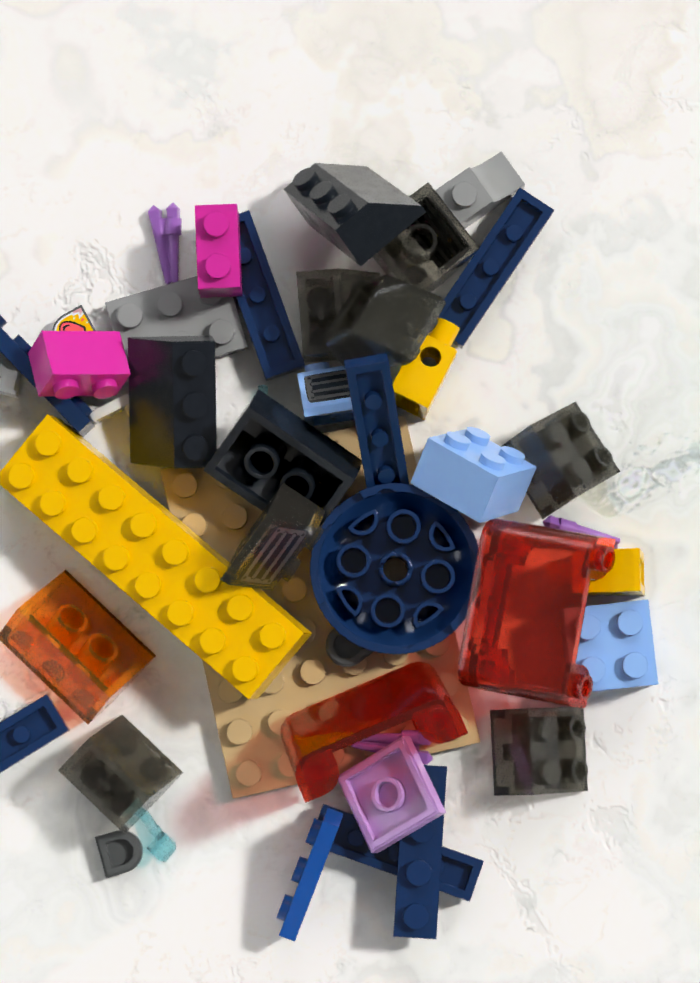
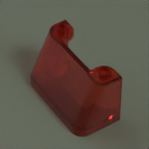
[457,518,616,708]
[280,661,468,803]

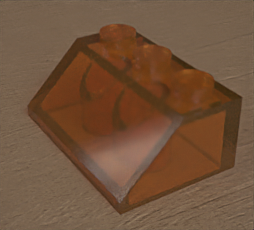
[0,569,156,724]

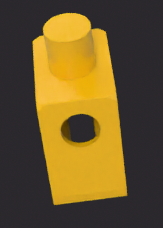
[393,318,460,420]
[548,548,645,596]

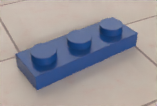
[276,808,343,942]

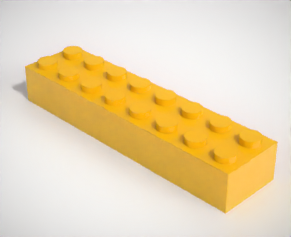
[0,414,312,699]

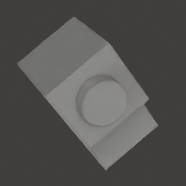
[434,151,525,233]

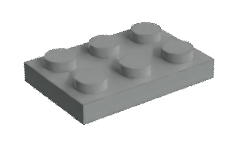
[105,276,248,383]

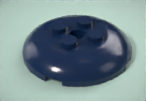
[310,483,481,654]

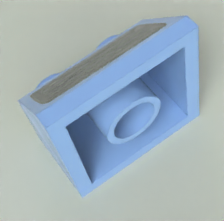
[297,355,369,427]

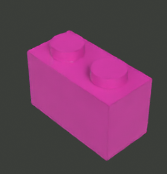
[195,204,242,298]
[28,331,131,399]

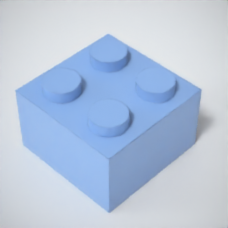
[410,427,537,523]
[559,599,658,694]

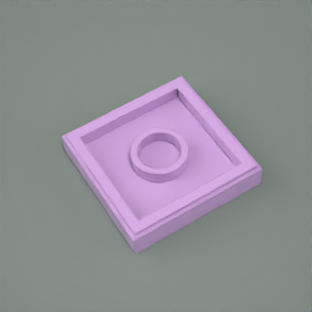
[336,736,446,853]

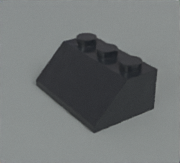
[283,163,426,266]
[128,336,217,469]
[203,389,362,543]

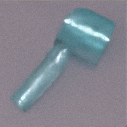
[134,803,177,862]

